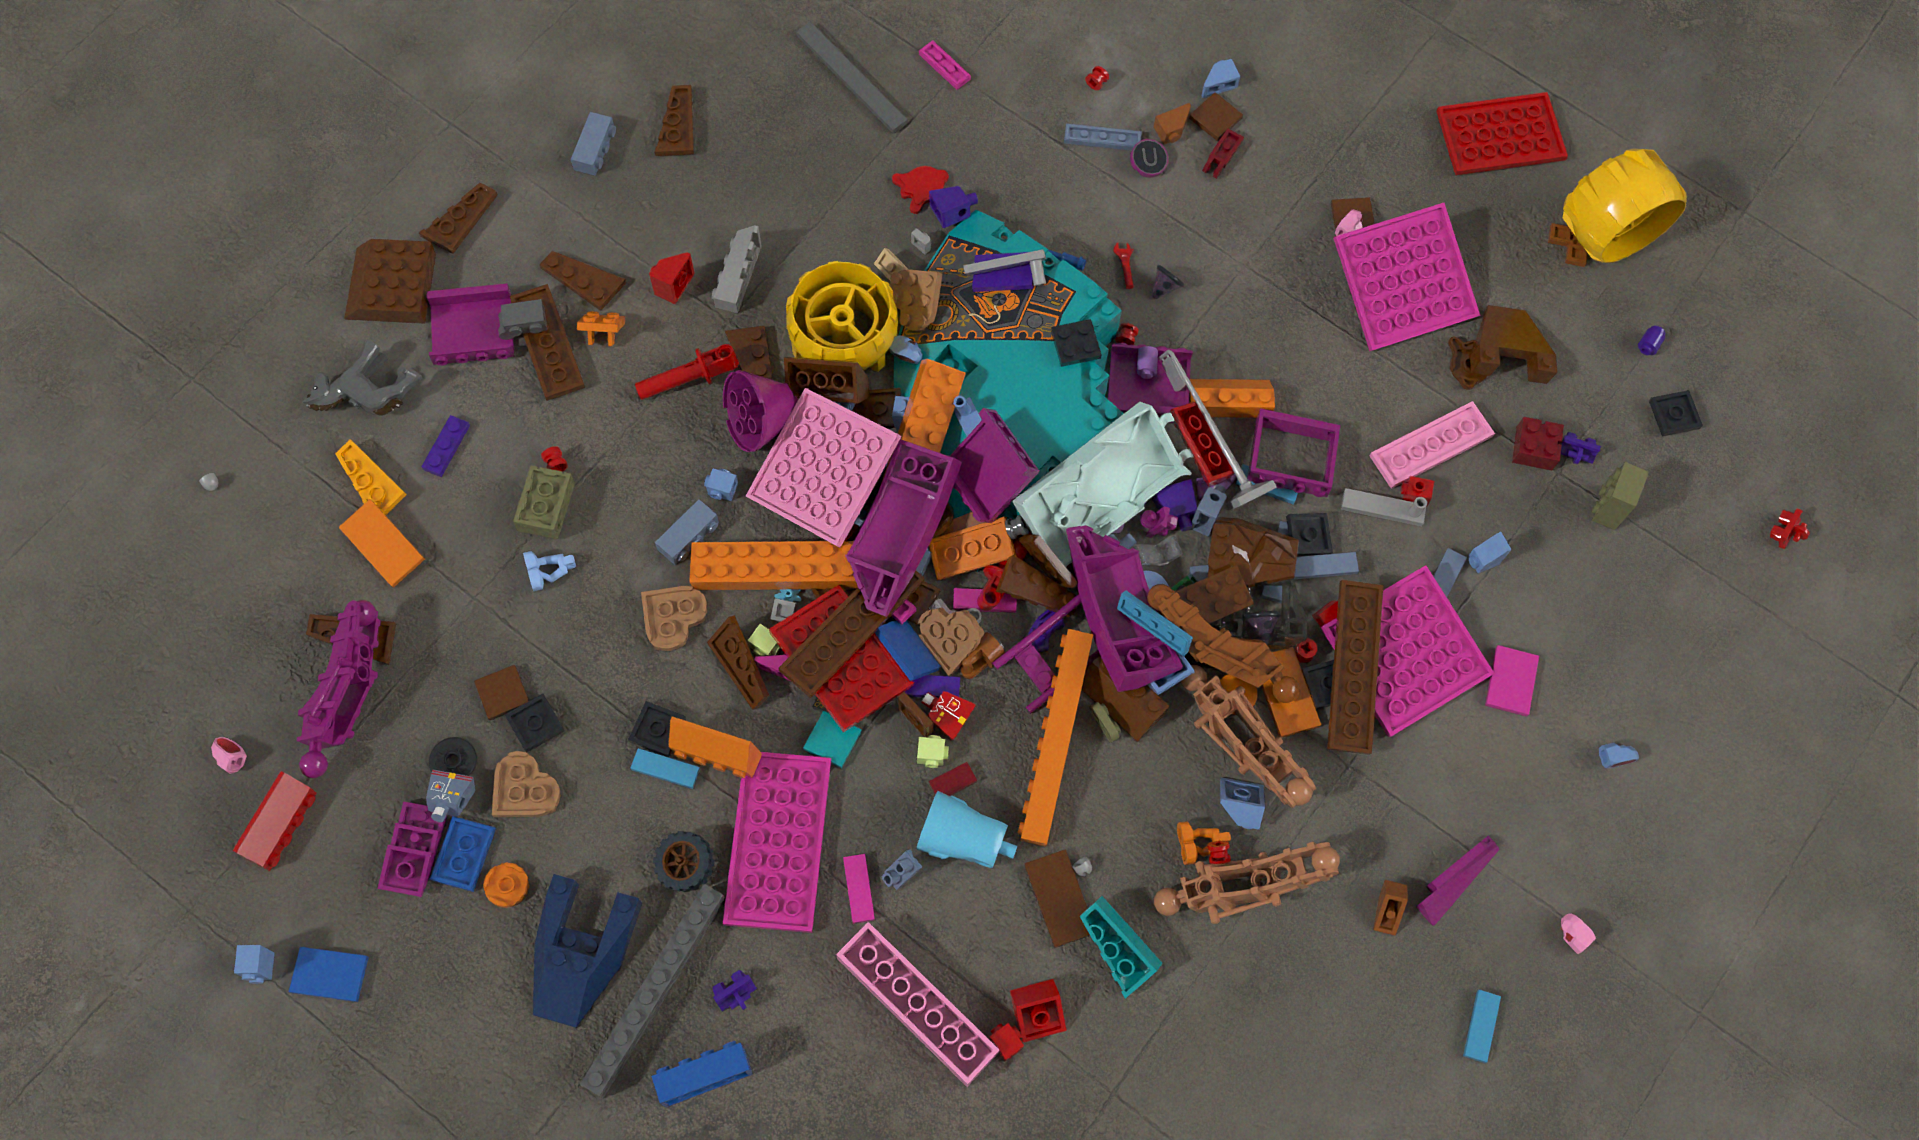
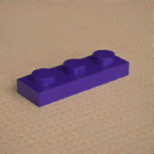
[421,415,470,477]

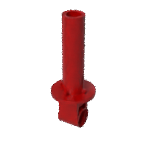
[635,344,739,400]
[977,532,1032,611]

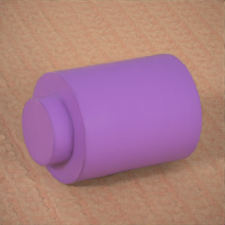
[1137,346,1158,379]

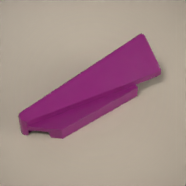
[1416,835,1499,926]

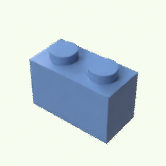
[234,945,274,984]

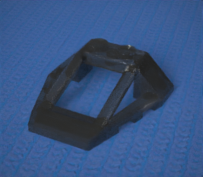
[1221,578,1308,649]

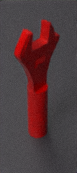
[1113,242,1134,289]

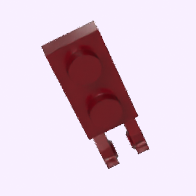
[1202,128,1244,179]

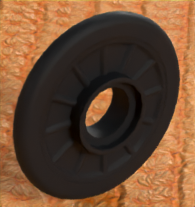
[429,737,477,776]

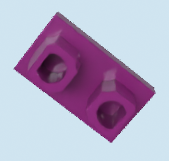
[1140,506,1178,538]

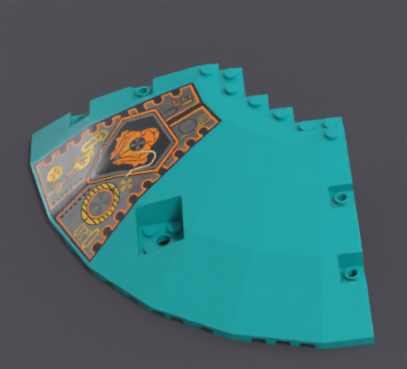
[894,210,1124,572]

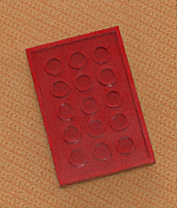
[1436,92,1568,175]
[769,585,914,732]

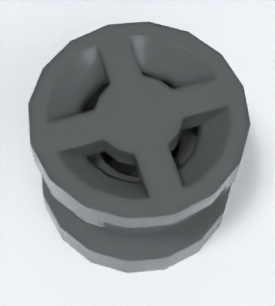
[1005,515,1030,539]

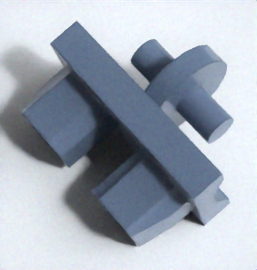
[882,849,922,890]

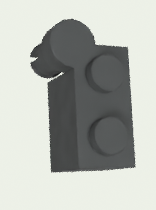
[498,299,547,340]

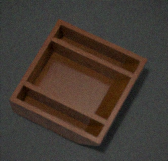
[344,239,436,324]

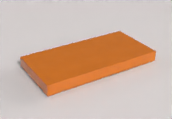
[339,499,425,587]
[929,517,1017,580]
[1261,647,1321,738]

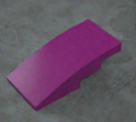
[377,801,447,897]

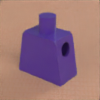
[929,186,978,228]
[1152,479,1197,532]

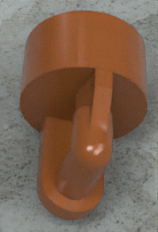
[961,632,1006,679]

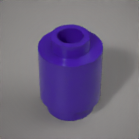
[1638,325,1666,355]

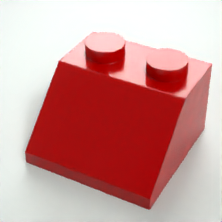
[649,252,695,304]
[1010,979,1067,1043]

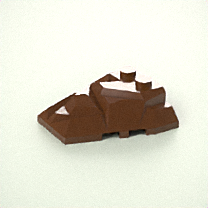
[1208,517,1299,588]

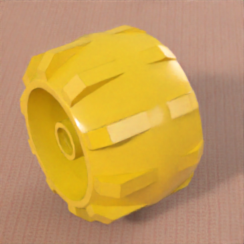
[1562,148,1687,263]
[786,261,898,372]

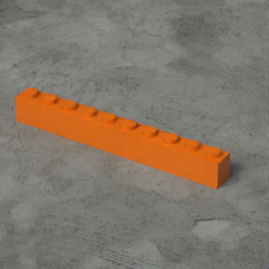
[1018,629,1093,847]

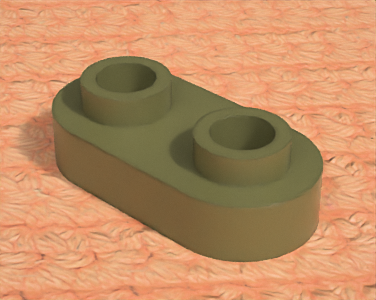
[1089,702,1121,743]

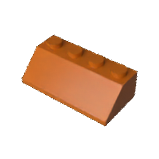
[1190,379,1275,418]
[669,717,762,778]

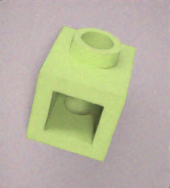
[747,624,782,657]
[917,735,949,768]

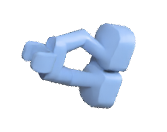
[523,551,576,592]

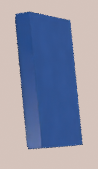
[875,620,941,681]
[430,816,496,892]
[289,947,369,1002]

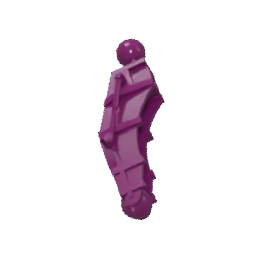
[297,600,381,778]

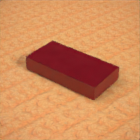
[929,762,977,796]

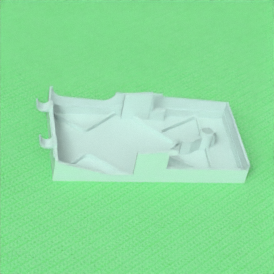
[1012,402,1194,567]

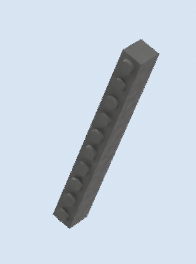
[580,884,725,1099]

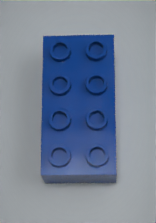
[651,1041,753,1108]

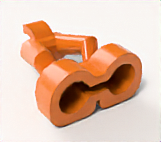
[1177,821,1231,865]

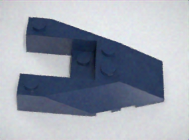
[533,874,643,1028]

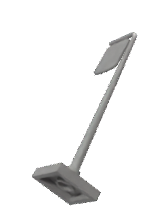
[1158,350,1277,511]

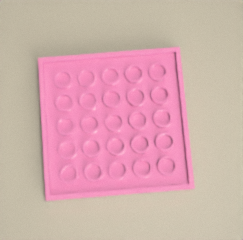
[746,388,902,548]

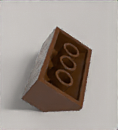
[784,357,870,403]
[1081,655,1169,742]

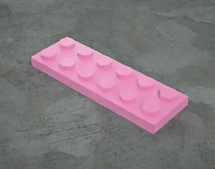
[1369,401,1495,489]

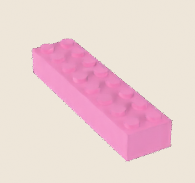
[836,922,999,1087]

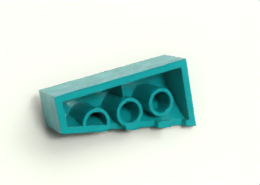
[1080,896,1163,999]

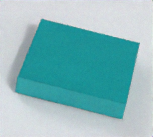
[803,711,862,769]

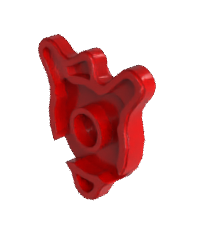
[892,166,949,214]

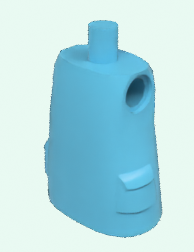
[916,791,1017,868]

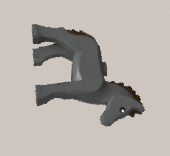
[302,339,422,416]

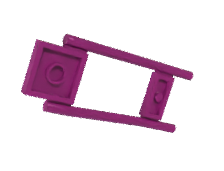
[992,594,1100,714]

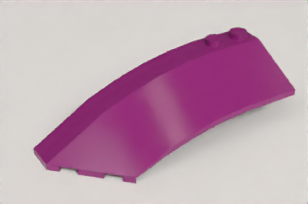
[845,439,962,617]
[1066,525,1183,692]

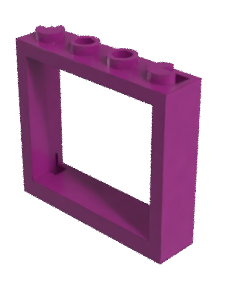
[1247,408,1340,497]

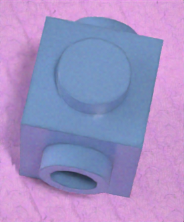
[704,468,738,501]

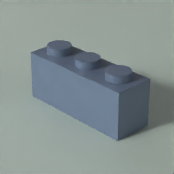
[571,112,616,176]
[655,500,719,565]

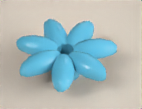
[774,589,802,602]

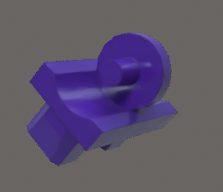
[1560,432,1601,465]
[712,970,757,1012]

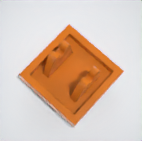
[577,311,625,346]

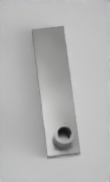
[963,250,1046,286]
[1341,488,1427,527]

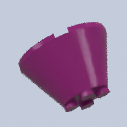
[723,370,798,452]

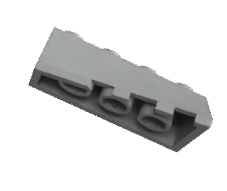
[712,225,761,313]

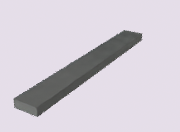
[796,22,907,133]

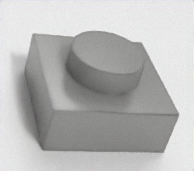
[911,228,931,255]
[771,598,796,621]

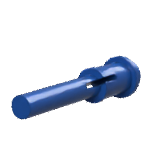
[1048,249,1086,271]

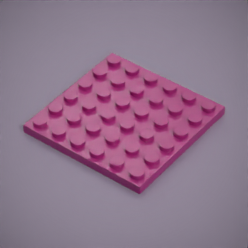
[1334,203,1480,351]
[1321,565,1494,737]

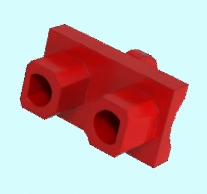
[1770,508,1810,549]

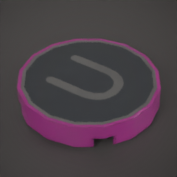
[1130,139,1168,178]

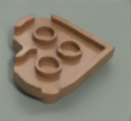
[890,270,943,332]
[641,586,708,651]
[918,607,984,676]
[492,751,561,817]

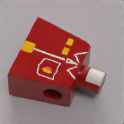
[921,691,976,741]

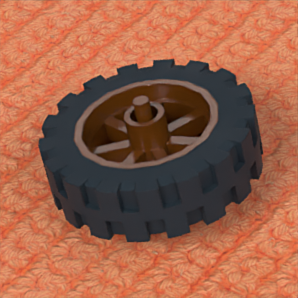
[653,831,715,892]

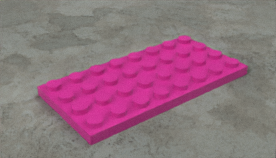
[723,752,831,933]

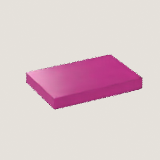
[1485,645,1539,717]

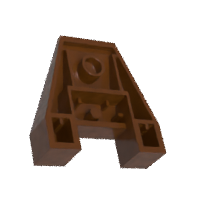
[1470,305,1557,384]

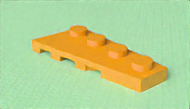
[335,439,407,515]

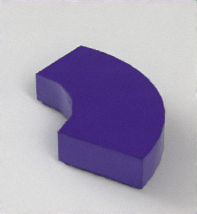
[1028,610,1065,653]

